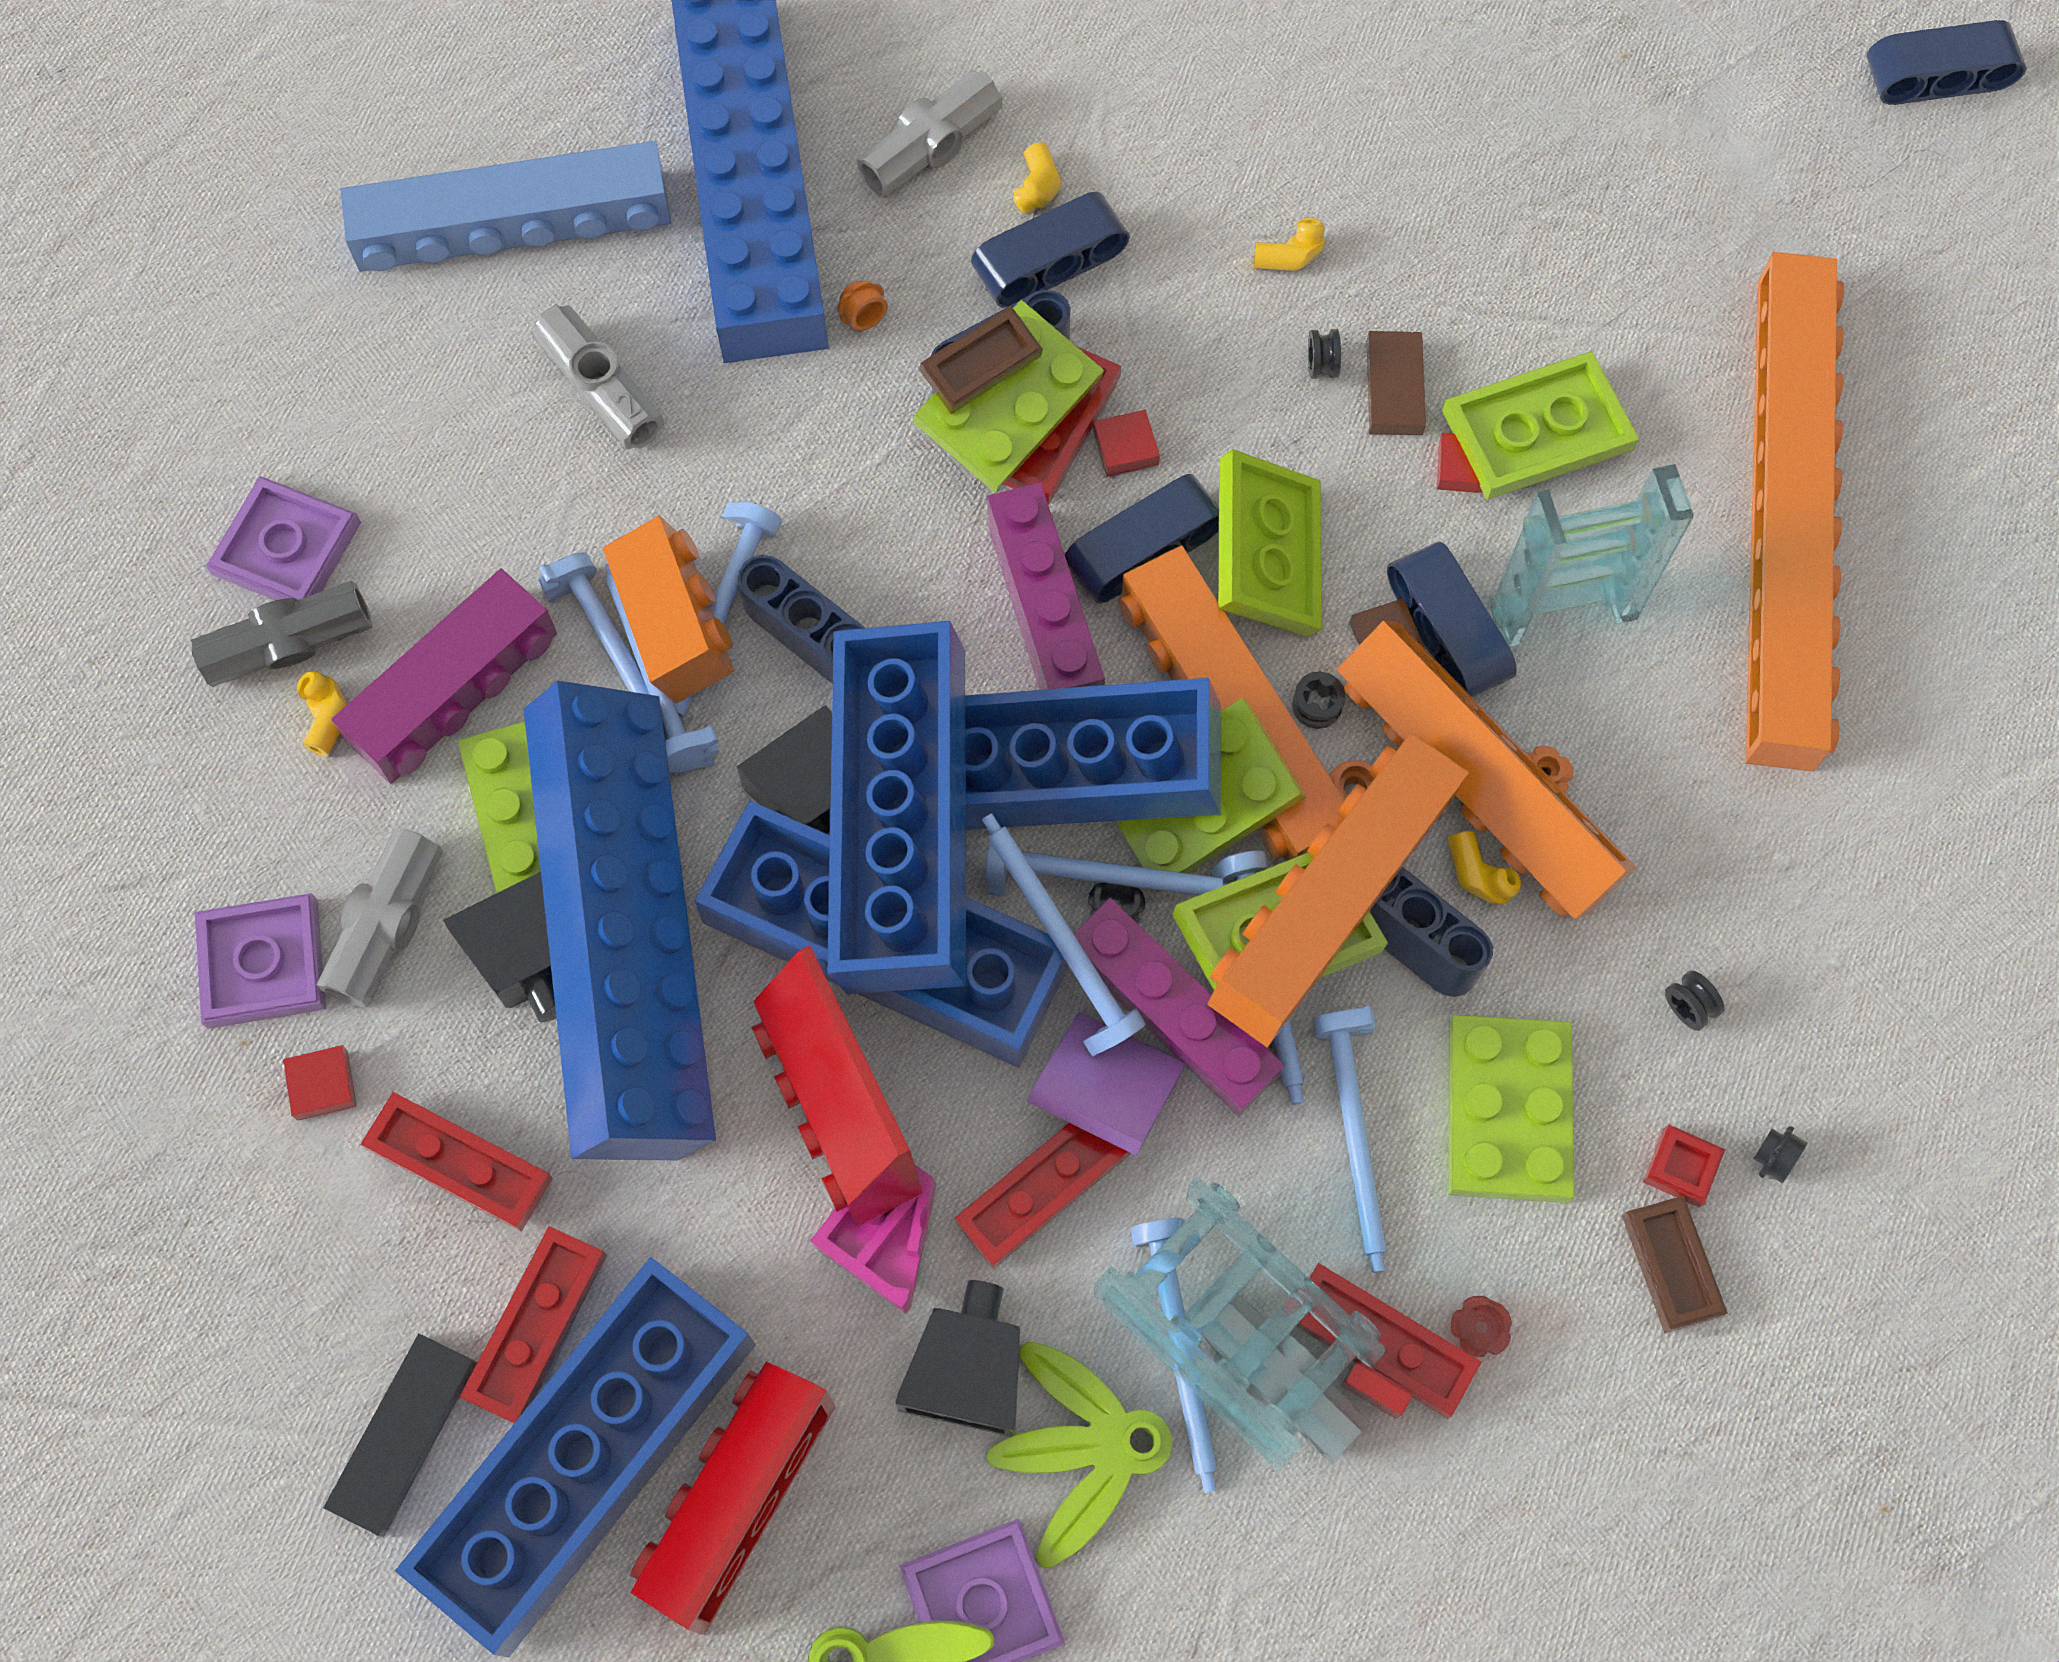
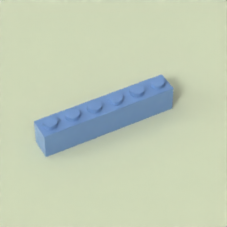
[340,141,671,272]

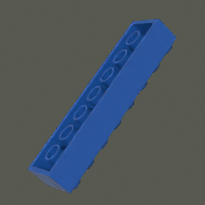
[671,0,829,363]
[523,680,716,1161]

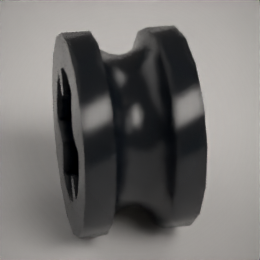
[1308,329,1341,379]
[1292,671,1346,729]
[1665,970,1725,1031]

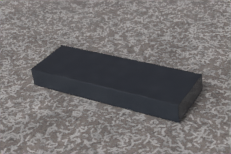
[323,1333,477,1538]

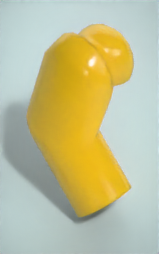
[1013,142,1061,214]
[1253,217,1326,271]
[297,671,348,757]
[1447,831,1521,904]

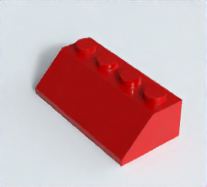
[751,945,923,1227]
[630,1361,836,1635]

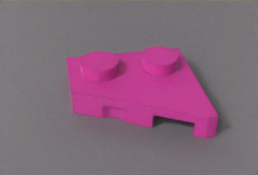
[810,1164,937,1314]

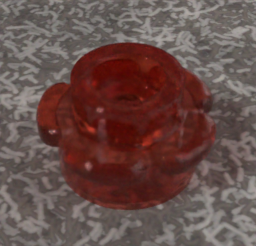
[1450,1296,1512,1358]

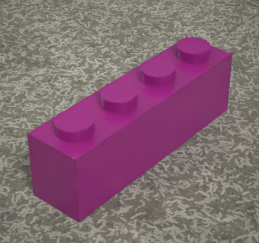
[987,482,1105,690]
[331,568,557,784]
[1074,898,1285,1117]

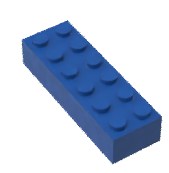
[827,620,966,994]
[965,678,1221,830]
[694,800,1069,1068]
[395,1257,756,1657]

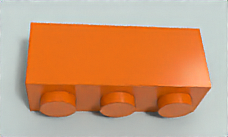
[602,515,735,703]

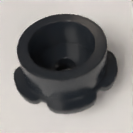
[1088,883,1145,923]
[1753,1126,1808,1184]

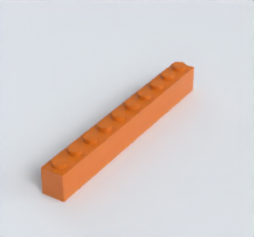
[1745,252,1844,772]

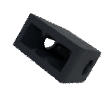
[736,705,832,834]
[443,871,556,1022]
[895,1280,1020,1437]

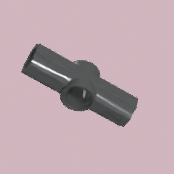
[191,580,373,687]

